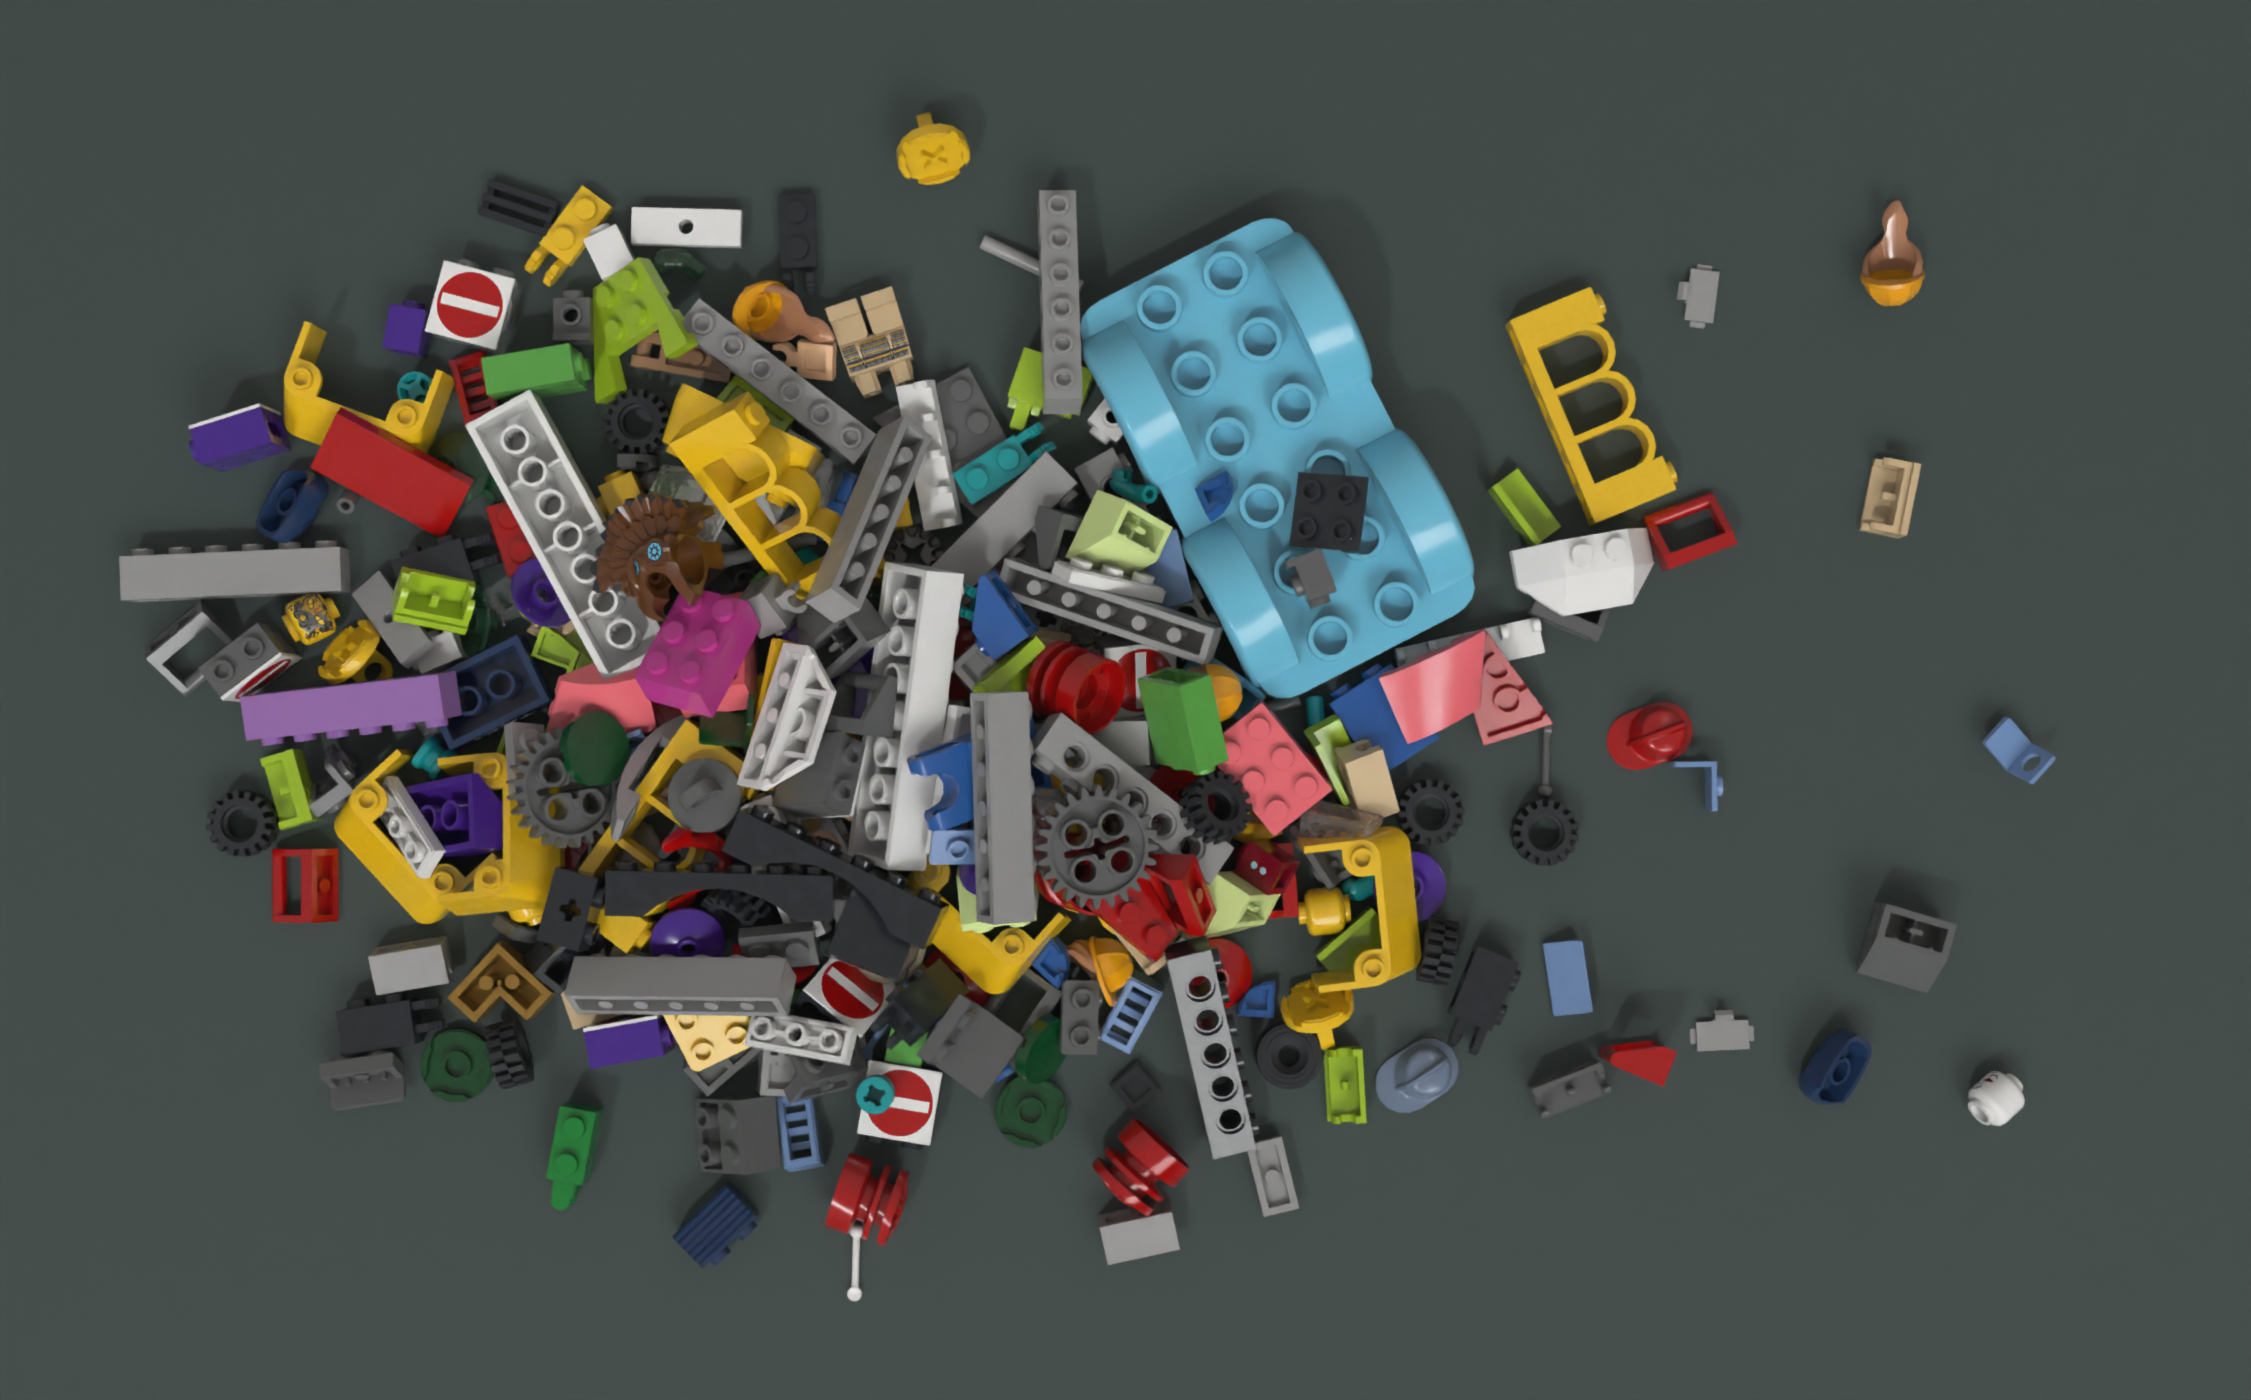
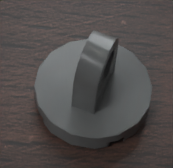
[668,758,743,833]

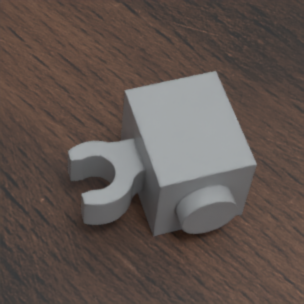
[739,573,809,639]

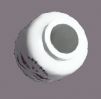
[1968,1071,2025,1126]

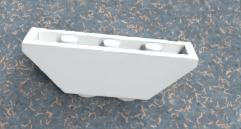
[1509,528,1654,616]
[737,643,837,791]

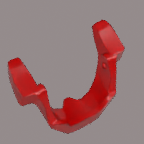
[662,827,735,910]

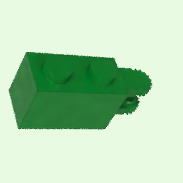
[546,1101,604,1211]

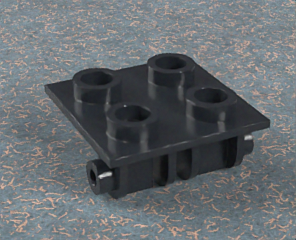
[1289,472,1369,554]

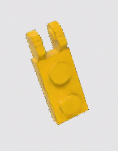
[524,185,613,287]

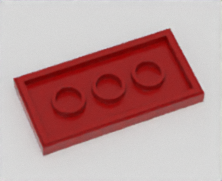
[310,407,474,538]

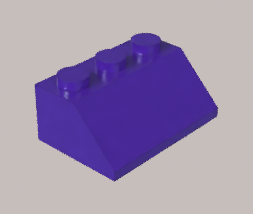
[405,773,503,862]

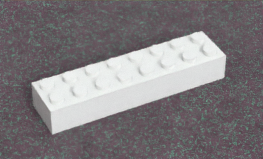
[465,389,663,680]
[847,561,964,871]

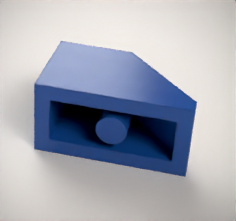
[972,569,1038,661]

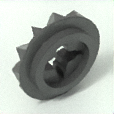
[885,527,943,567]

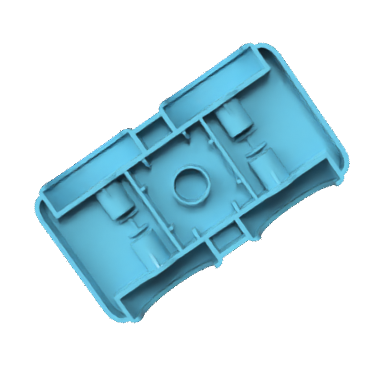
[1080,218,1475,699]

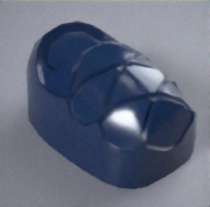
[256,469,329,544]
[1798,1028,1872,1104]

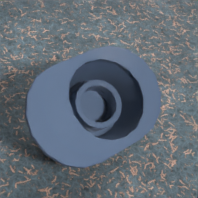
[1375,1039,1458,1113]

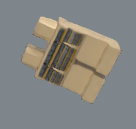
[825,286,915,398]

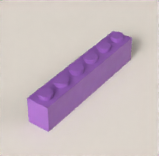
[240,671,462,746]

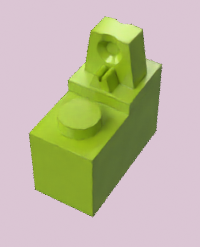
[1007,347,1093,432]

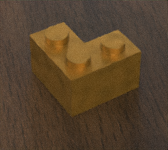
[447,941,557,1023]

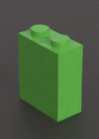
[481,343,592,404]
[1137,667,1229,775]

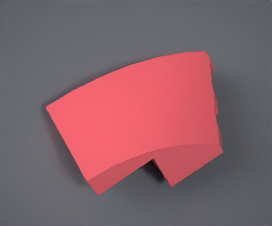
[1379,628,1486,744]
[546,663,657,734]

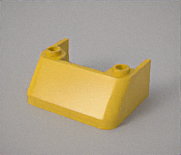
[283,321,455,454]
[662,383,826,510]
[334,749,503,924]
[437,753,565,916]
[1297,826,1421,993]
[907,855,1071,994]

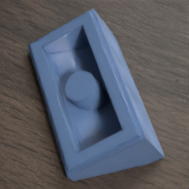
[1147,529,1194,608]
[1542,938,1593,1016]

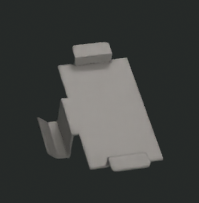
[1677,264,1720,329]
[1689,1010,1754,1051]

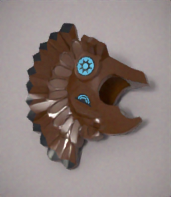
[590,492,725,622]

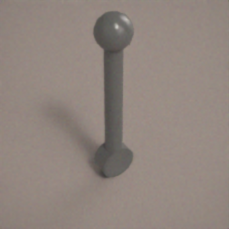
[1538,724,1552,798]

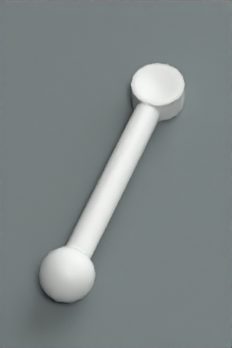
[847,1224,863,1301]

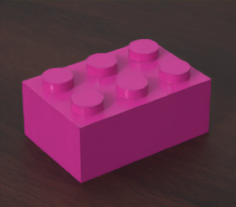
[634,590,761,718]

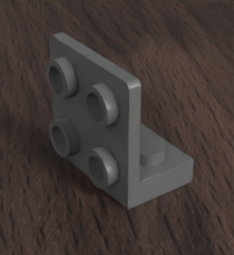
[916,993,1025,1098]
[784,1014,868,1104]

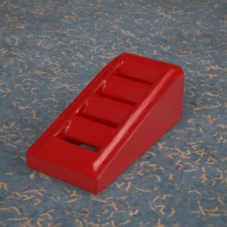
[449,350,502,425]

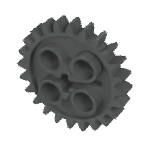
[506,728,621,848]
[1034,784,1159,909]

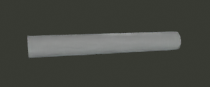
[980,235,1085,293]

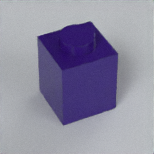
[382,300,431,359]

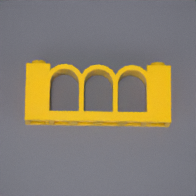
[1505,287,1678,526]
[669,391,881,614]
[571,719,760,953]

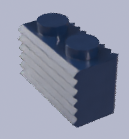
[672,1181,759,1269]

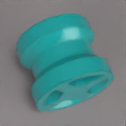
[397,371,432,403]
[411,736,458,781]
[856,1074,895,1115]

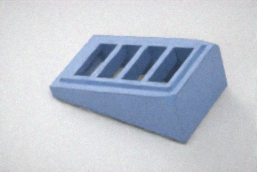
[1101,969,1164,1055]
[776,1096,825,1172]

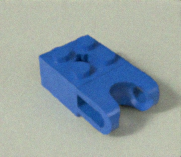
[907,717,1054,831]

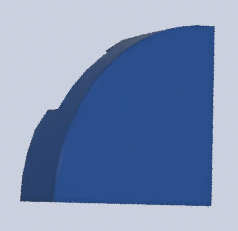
[1195,470,1234,522]
[1031,936,1070,989]
[1237,980,1275,1018]

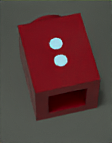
[1233,838,1300,895]

